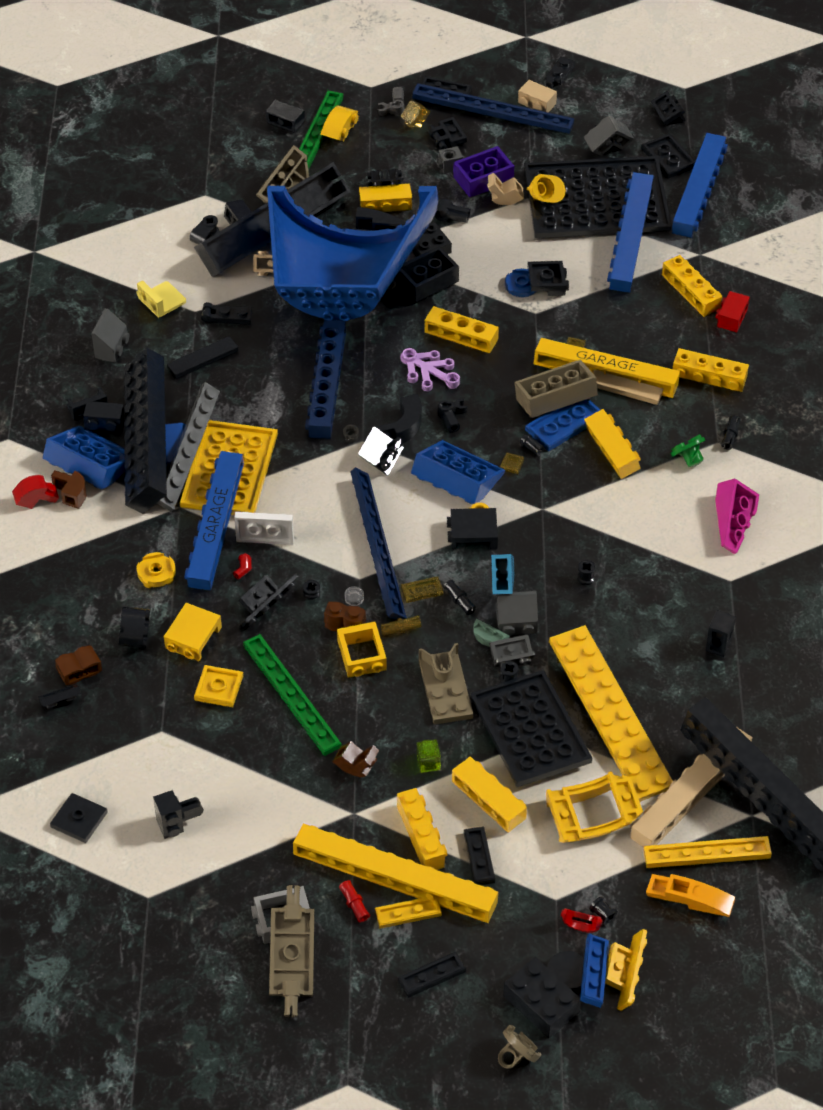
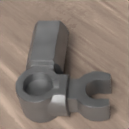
[378,87,405,116]

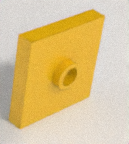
[194,665,243,707]

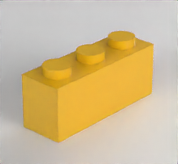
[359,183,412,212]

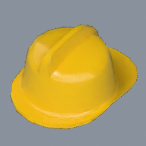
[527,174,566,203]

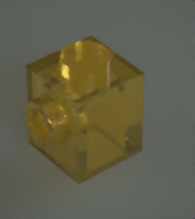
[400,100,430,128]

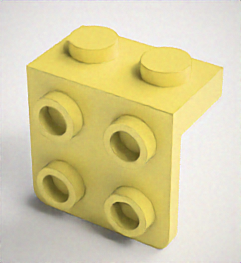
[137,280,186,318]

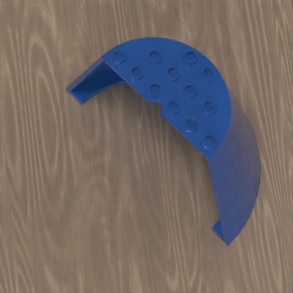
[267,186,438,321]

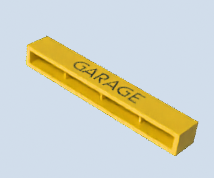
[534,338,680,398]

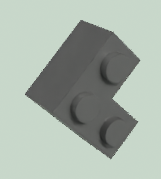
[584,116,634,156]

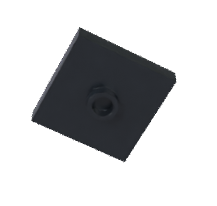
[50,793,108,843]

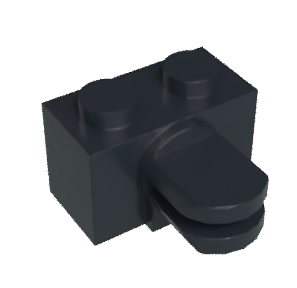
[153,790,204,839]

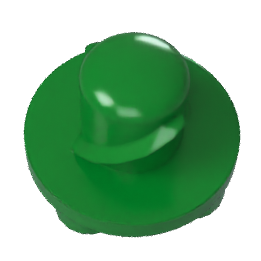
[671,434,706,467]

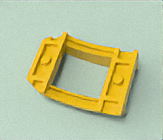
[546,771,643,843]

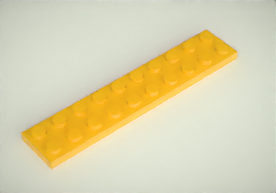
[549,625,673,802]

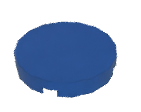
[505,268,537,297]

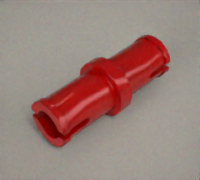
[339,880,370,923]

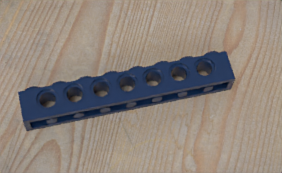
[305,319,346,439]

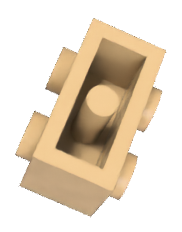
[253,251,273,276]

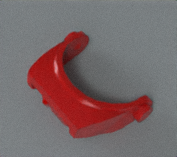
[561,908,603,933]

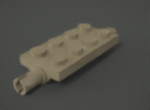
[269,885,314,1017]

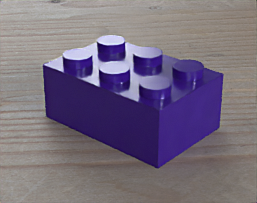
[453,146,515,198]

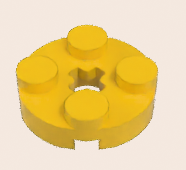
[137,552,176,588]

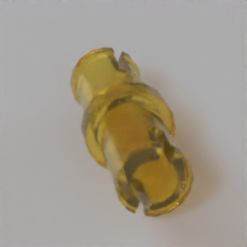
[380,615,422,636]

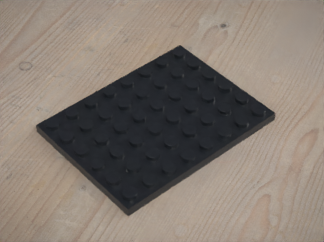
[524,156,672,238]

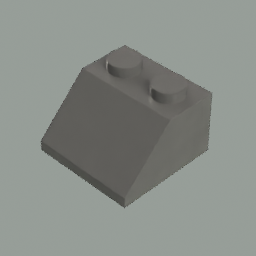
[92,308,129,363]
[496,591,538,636]

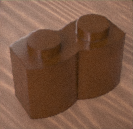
[324,602,366,632]
[55,645,102,685]

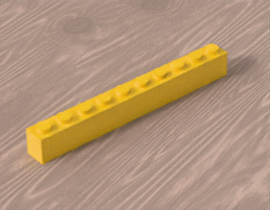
[293,823,498,923]

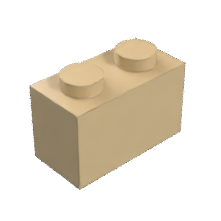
[518,80,557,113]

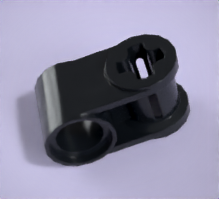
[189,215,219,244]

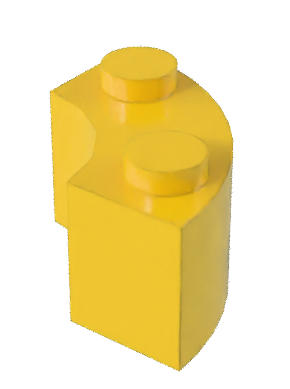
[320,106,358,142]

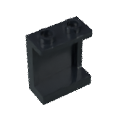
[447,508,498,550]

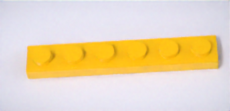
[643,836,772,868]

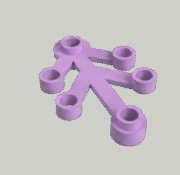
[400,348,460,391]

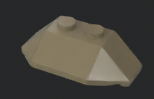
[256,145,309,203]

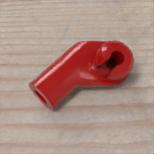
[233,553,252,580]

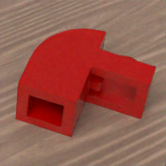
[12,475,59,509]

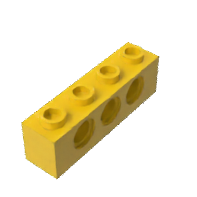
[425,306,499,353]

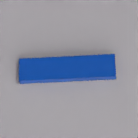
[580,934,609,1008]

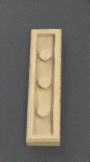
[593,370,663,405]

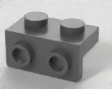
[489,635,535,667]

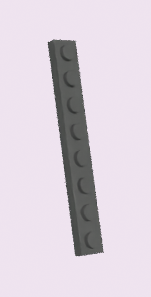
[157,382,220,512]

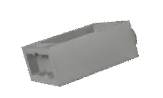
[251,886,310,944]

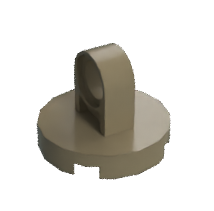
[498,1025,542,1068]

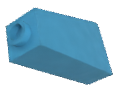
[491,554,514,594]

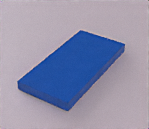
[525,399,600,452]

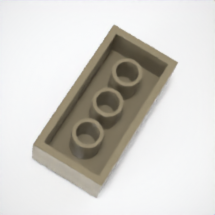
[514,360,598,418]

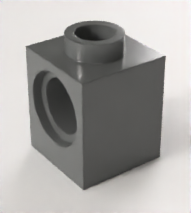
[436,146,463,174]

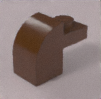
[51,470,87,509]
[332,741,379,777]

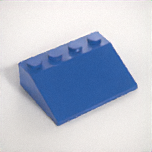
[42,426,125,489]
[411,440,505,504]

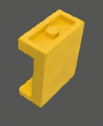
[164,603,222,661]

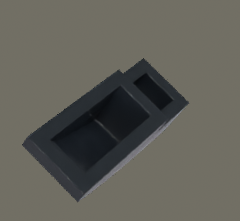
[356,207,406,231]

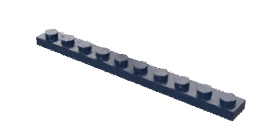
[412,83,574,134]
[350,467,407,623]

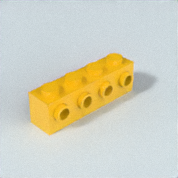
[662,255,722,317]
[673,348,749,392]
[584,409,641,479]
[452,757,527,833]
[397,788,447,870]

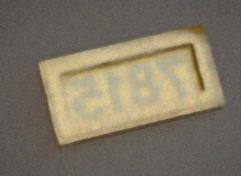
[401,576,443,603]

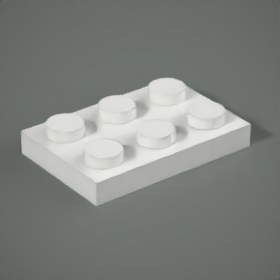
[234,512,294,545]

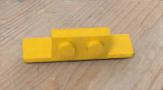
[605,929,647,1011]

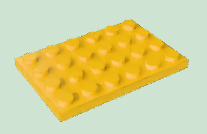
[180,420,278,515]

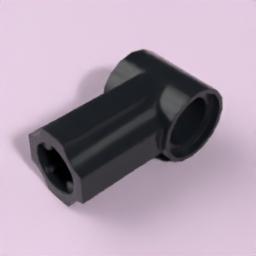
[435,199,471,223]

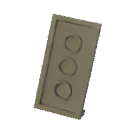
[419,643,473,725]

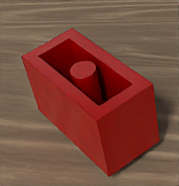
[715,291,750,333]

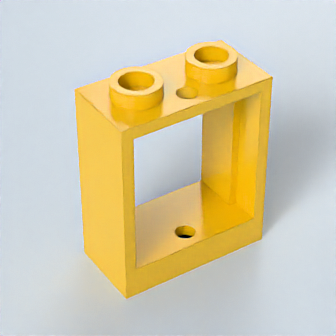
[337,622,387,678]

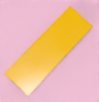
[375,895,442,929]

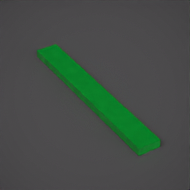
[299,90,343,170]
[243,634,342,756]

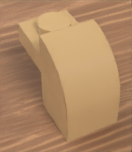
[487,173,524,205]

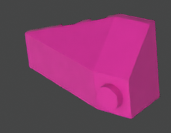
[715,478,759,554]

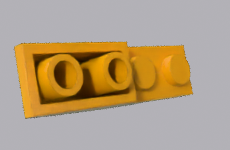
[646,874,735,917]

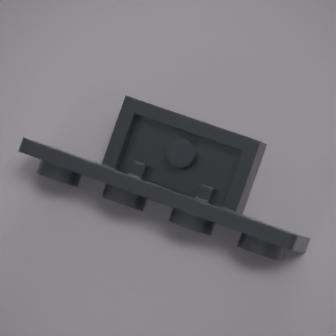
[238,574,298,629]

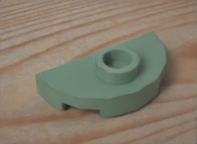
[474,619,510,647]

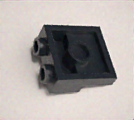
[527,261,569,296]

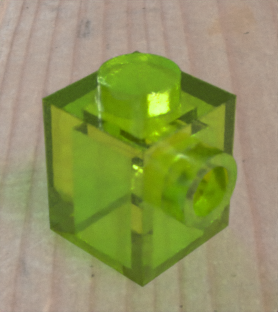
[417,739,441,773]

